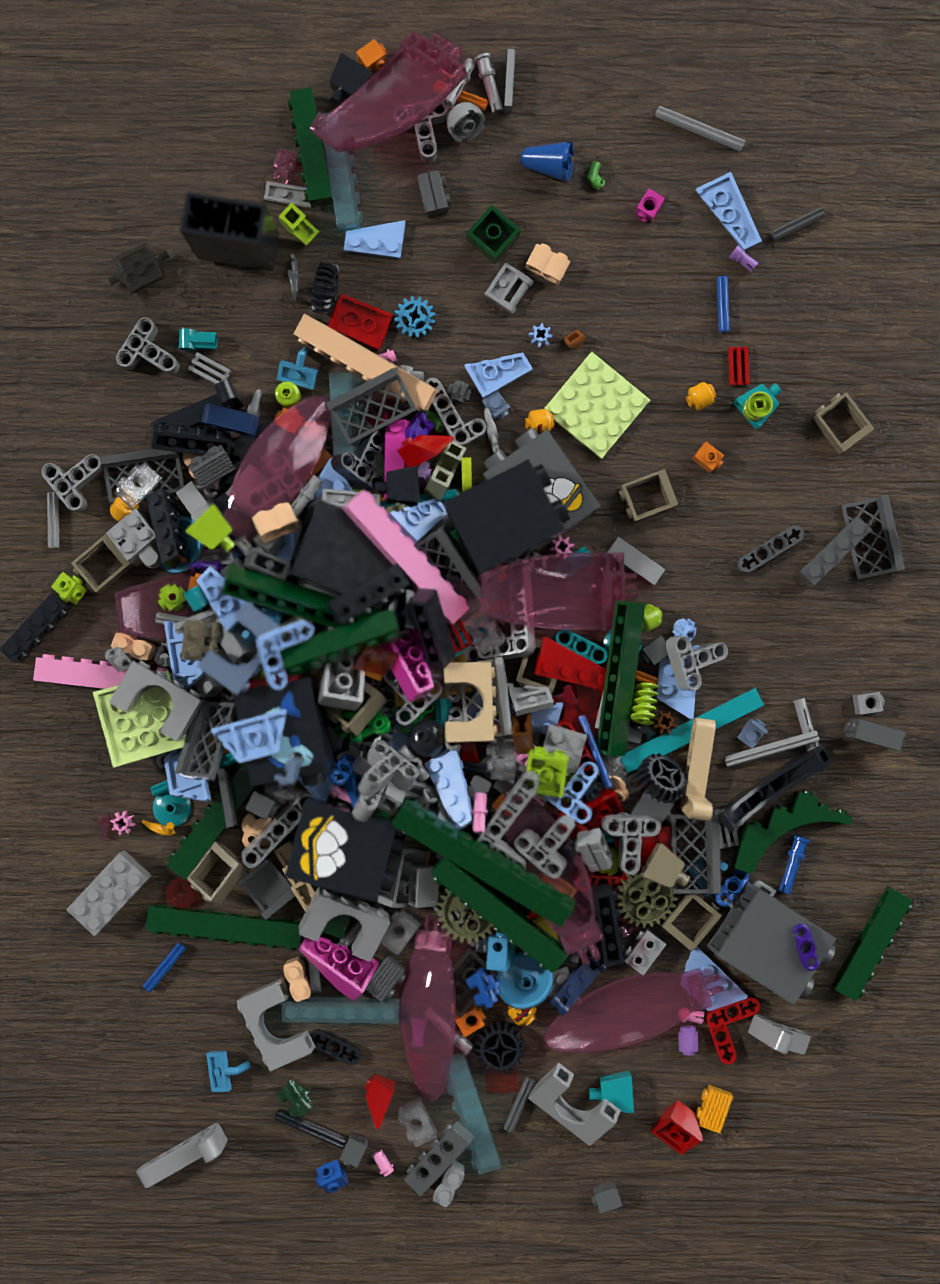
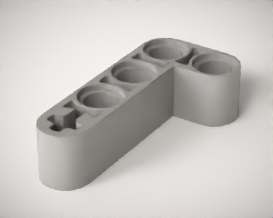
[425,378,486,447]
[352,750,385,822]

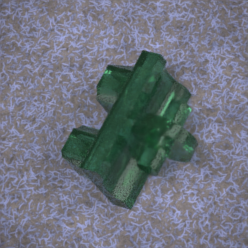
[277,1078,313,1118]

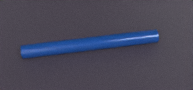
[578,715,613,789]

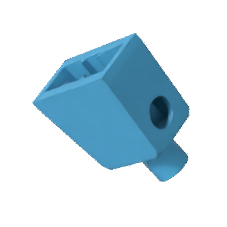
[487,931,515,971]

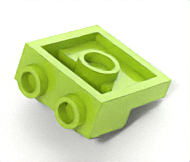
[525,747,570,798]

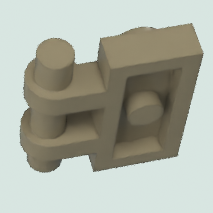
[181,620,221,661]

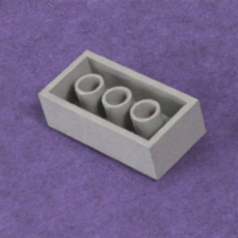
[318,626,366,710]
[67,850,152,936]

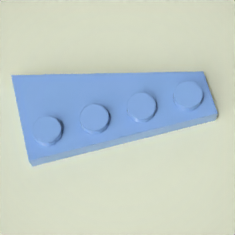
[696,172,762,250]
[425,744,474,831]

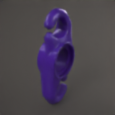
[190,561,225,578]
[793,924,819,971]

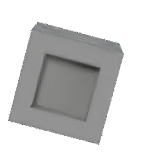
[852,692,885,715]

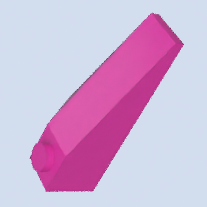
[384,419,410,500]
[299,937,380,1001]

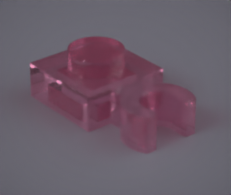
[273,148,298,184]

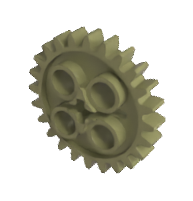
[615,866,678,928]
[436,889,493,944]

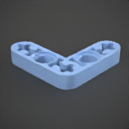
[256,620,314,690]

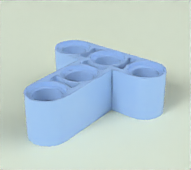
[542,762,599,823]

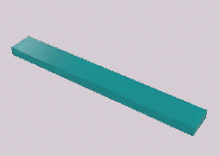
[618,688,764,774]

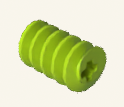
[630,682,659,725]

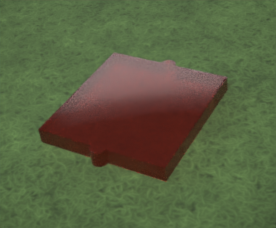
[353,647,399,675]
[485,1055,518,1094]

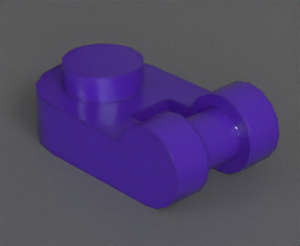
[405,411,434,439]

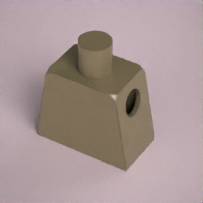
[639,843,690,888]

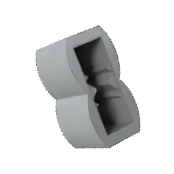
[433,1160,464,1207]

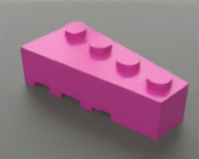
[379,628,434,703]

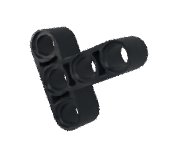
[331,431,385,493]

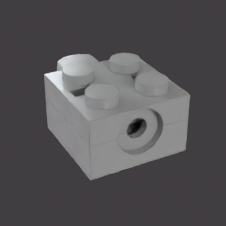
[106,508,162,569]

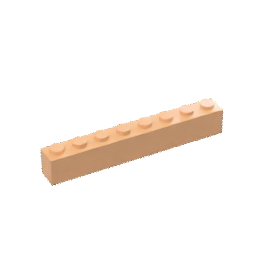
[294,314,439,412]

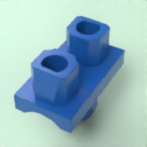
[467,967,502,1008]

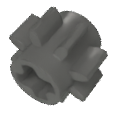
[447,380,471,404]

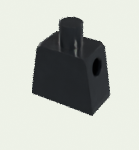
[330,53,374,105]
[375,466,420,507]

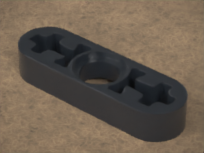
[310,1029,361,1065]

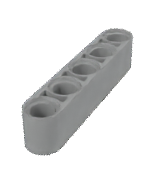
[241,791,314,868]

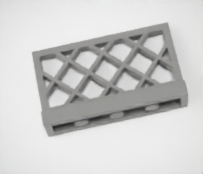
[460,657,513,738]

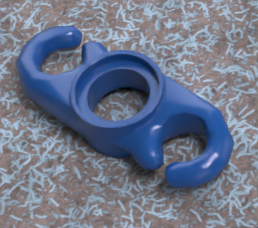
[329,754,356,786]
[716,869,749,907]

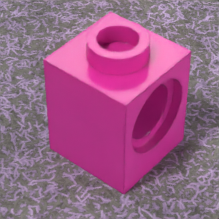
[635,188,665,223]

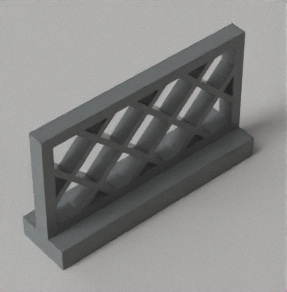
[326,367,417,444]
[100,449,185,502]
[841,494,905,580]
[414,524,487,604]
[175,699,236,780]
[671,815,721,894]

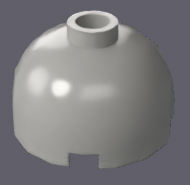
[447,102,486,142]

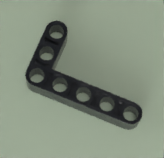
[150,379,244,428]

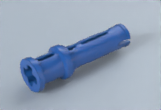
[779,835,811,894]

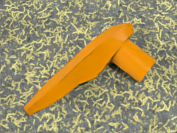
[142,820,176,836]

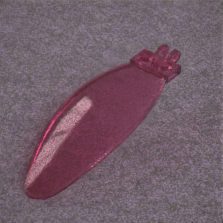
[223,395,331,553]
[502,789,604,965]
[400,914,456,1101]
[544,967,724,1053]

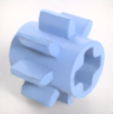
[529,323,553,349]
[672,618,697,641]

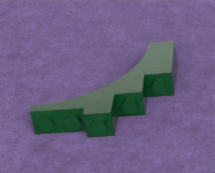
[731,789,853,874]

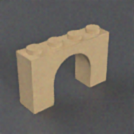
[443,662,497,743]

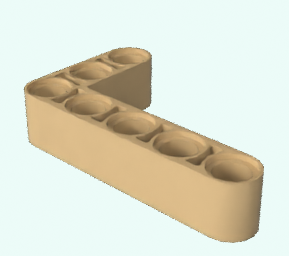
[681,718,716,821]

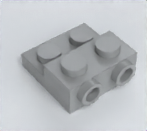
[543,724,587,776]

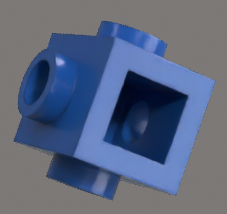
[316,1159,348,1194]

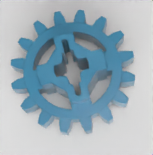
[394,296,436,339]

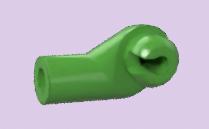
[587,161,605,189]
[421,409,445,432]

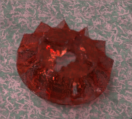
[166,877,197,908]

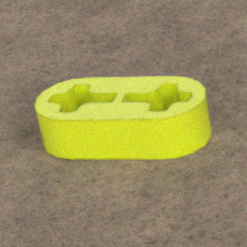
[462,457,472,492]

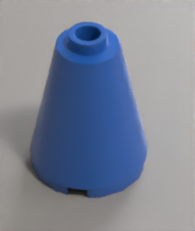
[520,142,574,182]

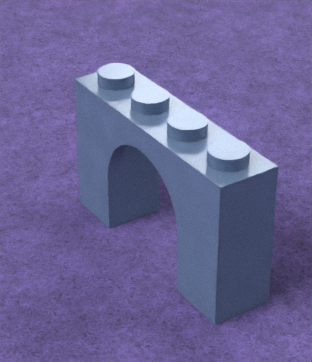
[197,601,286,695]

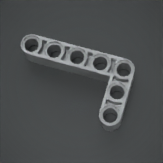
[477,560,536,660]
[476,771,539,870]
[136,1123,228,1188]

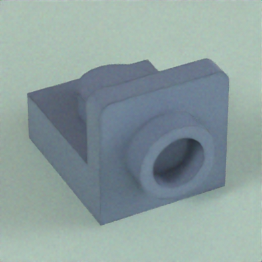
[482,390,510,421]
[736,719,768,749]
[274,756,302,786]

